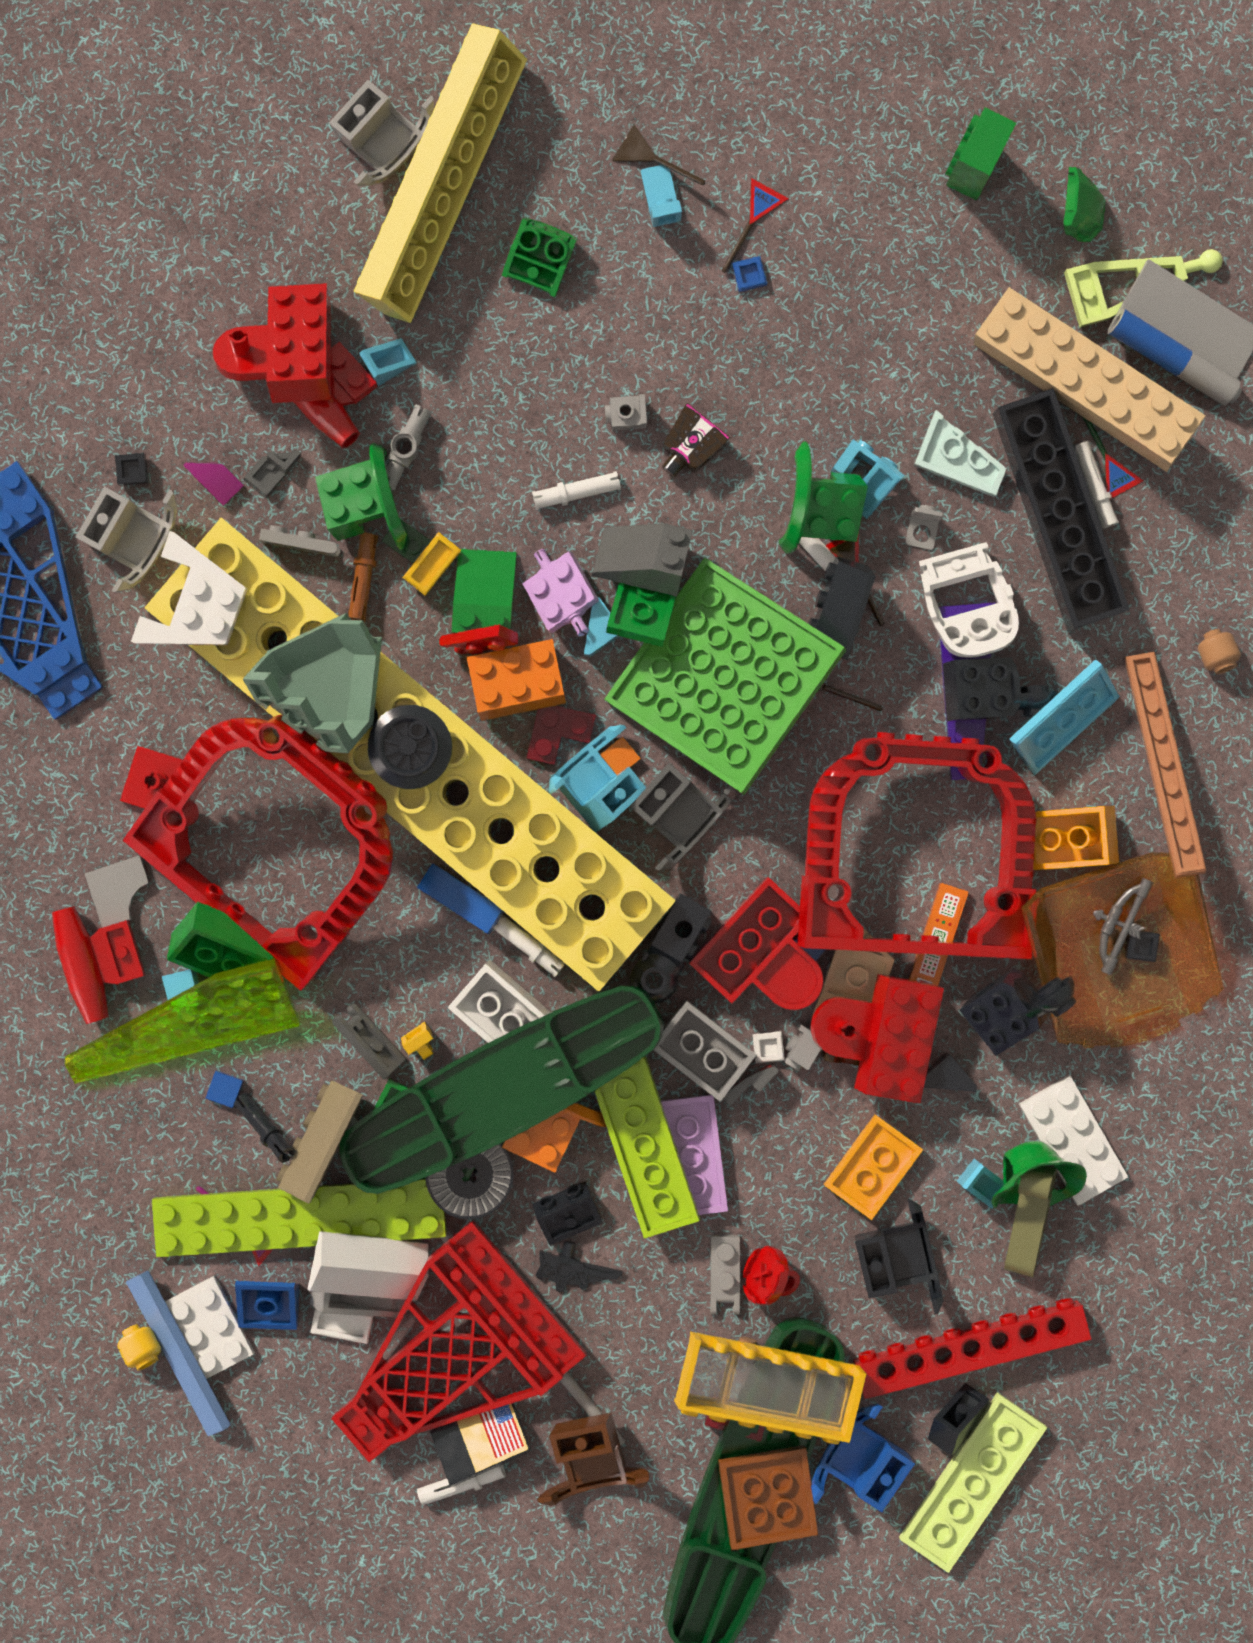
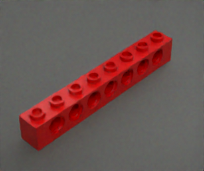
[853,1298,1092,1400]

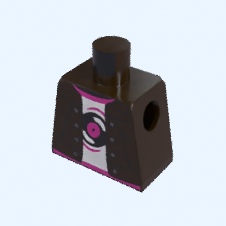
[662,403,730,478]

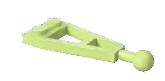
[1064,249,1223,328]

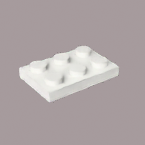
[165,1275,255,1379]

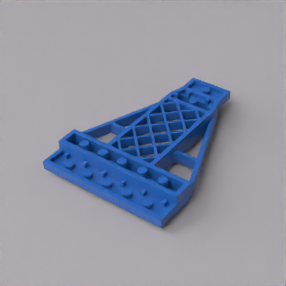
[0,461,104,720]

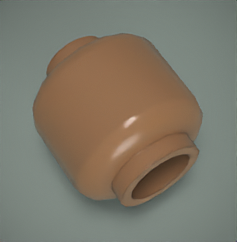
[1198,629,1241,674]

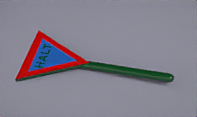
[1082,416,1144,499]

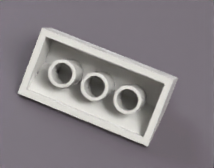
[448,960,551,1043]

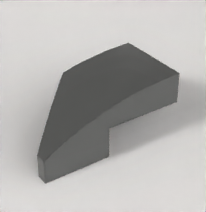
[244,450,301,499]

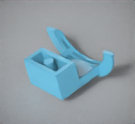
[548,725,646,833]

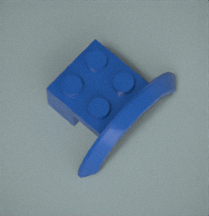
[811,1403,915,1512]

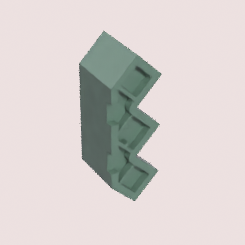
[243,613,382,753]

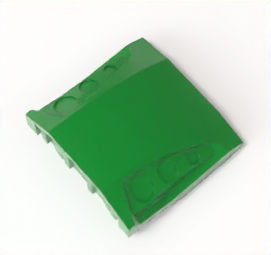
[1063,167,1106,242]
[501,217,578,297]

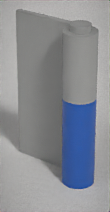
[1108,259,1253,406]

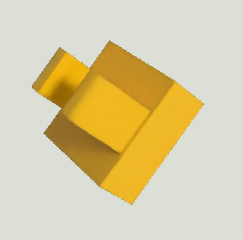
[401,1022,434,1060]

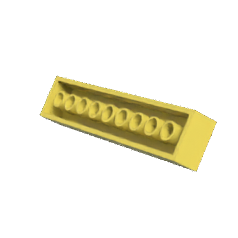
[354,24,527,323]

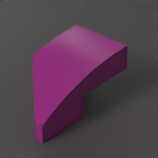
[183,462,244,506]

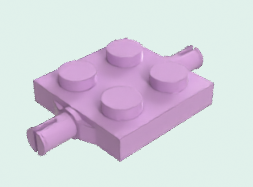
[522,549,599,636]

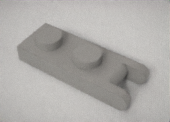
[259,525,341,557]
[710,1235,740,1315]

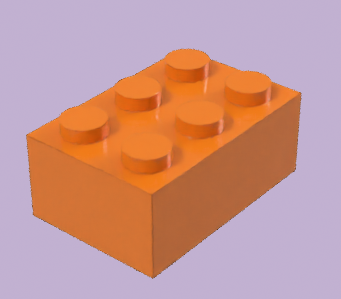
[467,639,566,721]

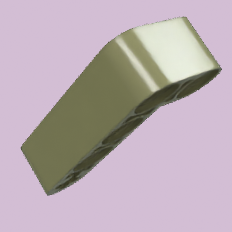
[1004,1165,1057,1278]

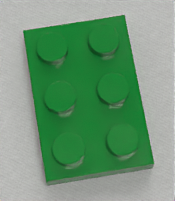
[606,583,676,647]

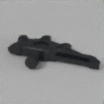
[535,1241,623,1292]

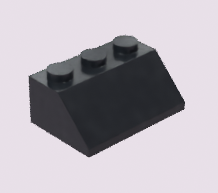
[808,556,876,660]

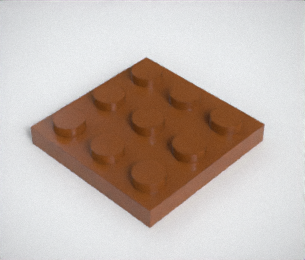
[718,1445,818,1550]

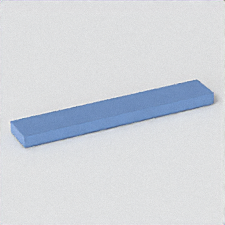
[126,1270,231,1436]

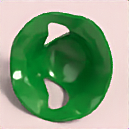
[991,1141,1087,1208]

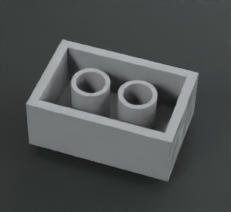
[654,999,756,1102]

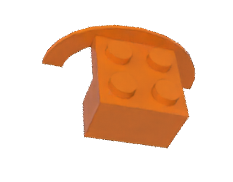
[502,1103,606,1173]

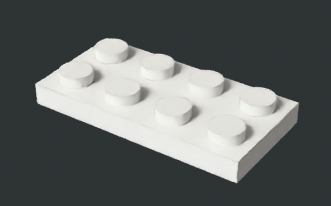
[1019,1075,1128,1206]

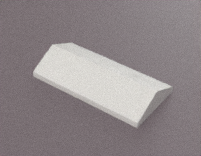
[307,1231,428,1301]

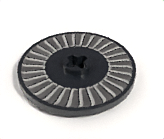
[425,1143,514,1219]

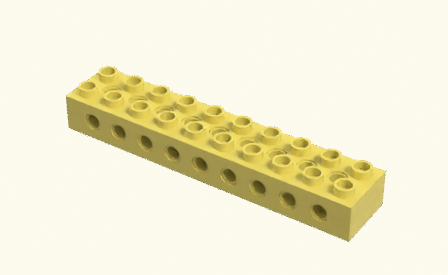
[145,517,676,991]

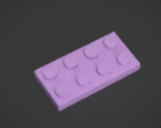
[661,1094,728,1215]

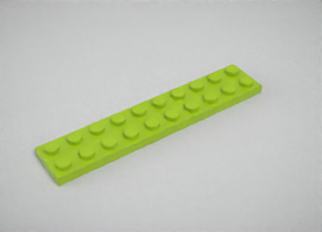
[152,1178,447,1257]

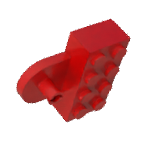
[213,283,331,403]
[688,877,823,1010]
[811,974,944,1104]

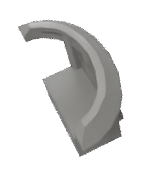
[329,80,434,187]
[76,486,177,593]

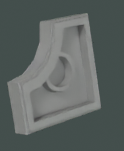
[85,855,150,928]

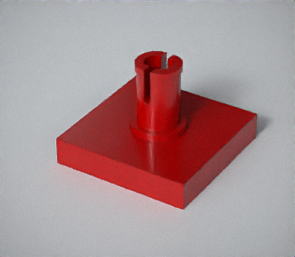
[120,746,182,815]

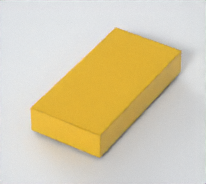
[402,532,461,596]

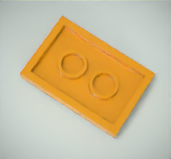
[824,1114,923,1220]

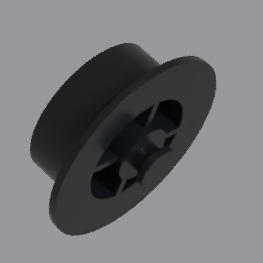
[368,705,452,789]

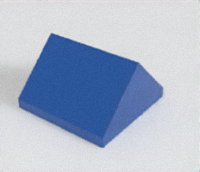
[235,1281,300,1330]

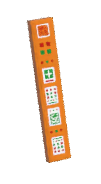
[909,883,969,986]

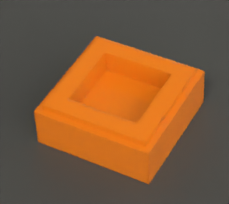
[600,736,641,775]

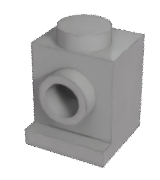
[605,394,647,431]
[784,1023,821,1071]

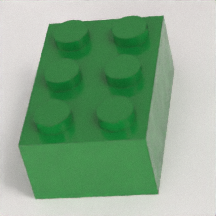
[945,107,1016,201]

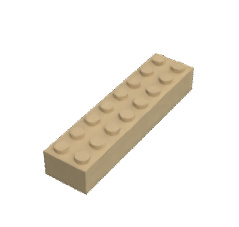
[974,287,1206,472]

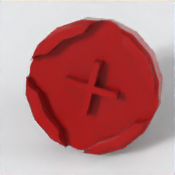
[743,1246,800,1306]

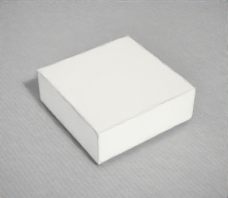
[752,1031,785,1063]

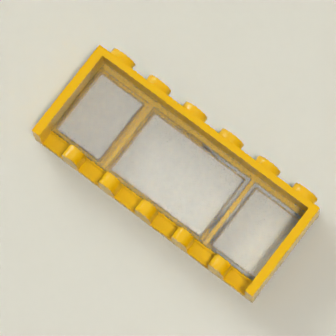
[674,1331,866,1445]

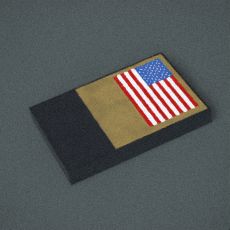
[430,1403,532,1487]

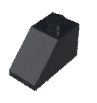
[928,1383,990,1456]

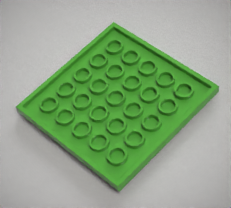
[604,557,846,795]

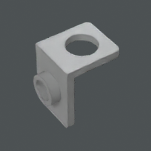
[905,505,944,550]

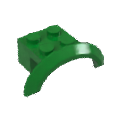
[779,441,868,554]
[315,443,407,550]

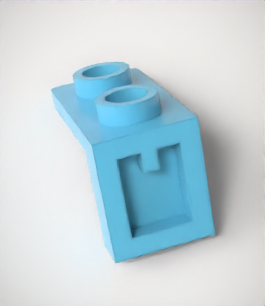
[641,165,682,227]
[831,439,898,474]

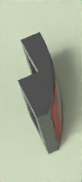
[723,1064,779,1106]

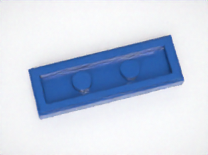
[417,863,504,934]

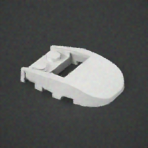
[919,542,1019,658]

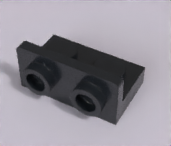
[533,1181,603,1246]

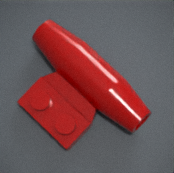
[293,341,377,449]
[52,906,146,1024]

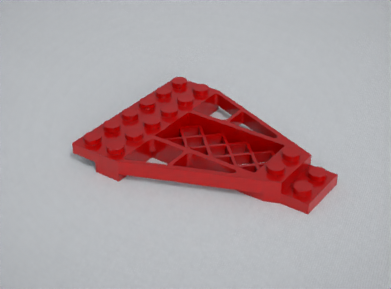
[331,1220,587,1463]

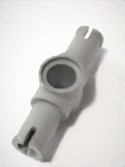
[386,404,432,491]

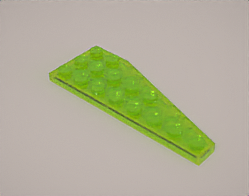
[65,958,300,1084]

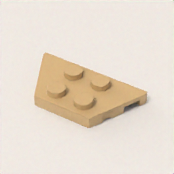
[811,929,894,1020]

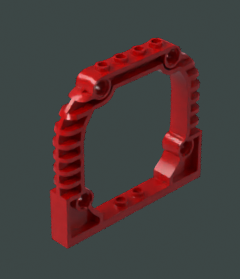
[122,715,393,991]
[797,732,1037,959]

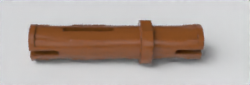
[348,532,379,622]

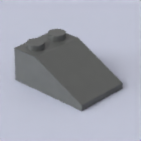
[592,523,693,596]

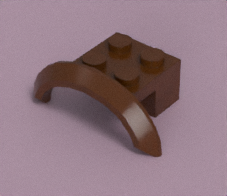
[537,1412,650,1506]

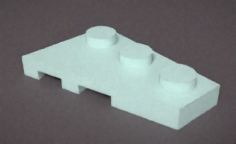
[914,410,1007,497]

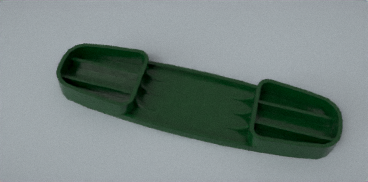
[339,985,664,1194]
[663,1317,845,1643]

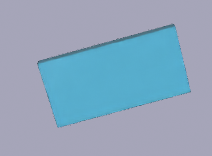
[1009,659,1120,775]

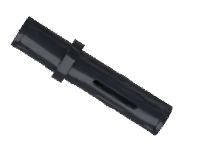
[234,1093,295,1163]

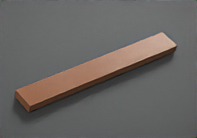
[1125,652,1207,878]

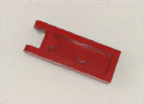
[439,624,518,655]

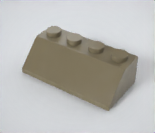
[276,1080,364,1204]

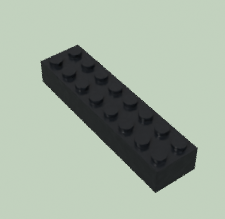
[993,389,1130,632]

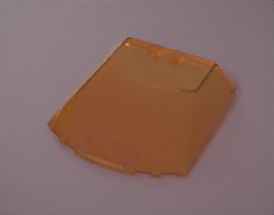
[1022,852,1224,1048]

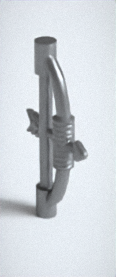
[1093,878,1154,975]

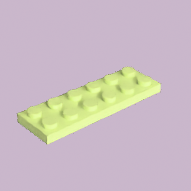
[899,1392,1047,1573]

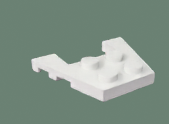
[131,531,247,645]

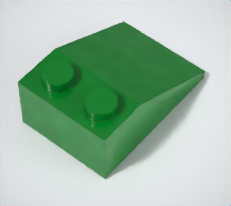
[451,549,517,633]
[167,902,273,992]

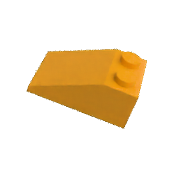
[1033,805,1119,870]

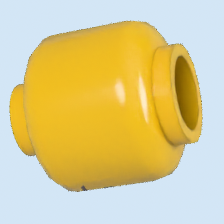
[117,1324,161,1371]

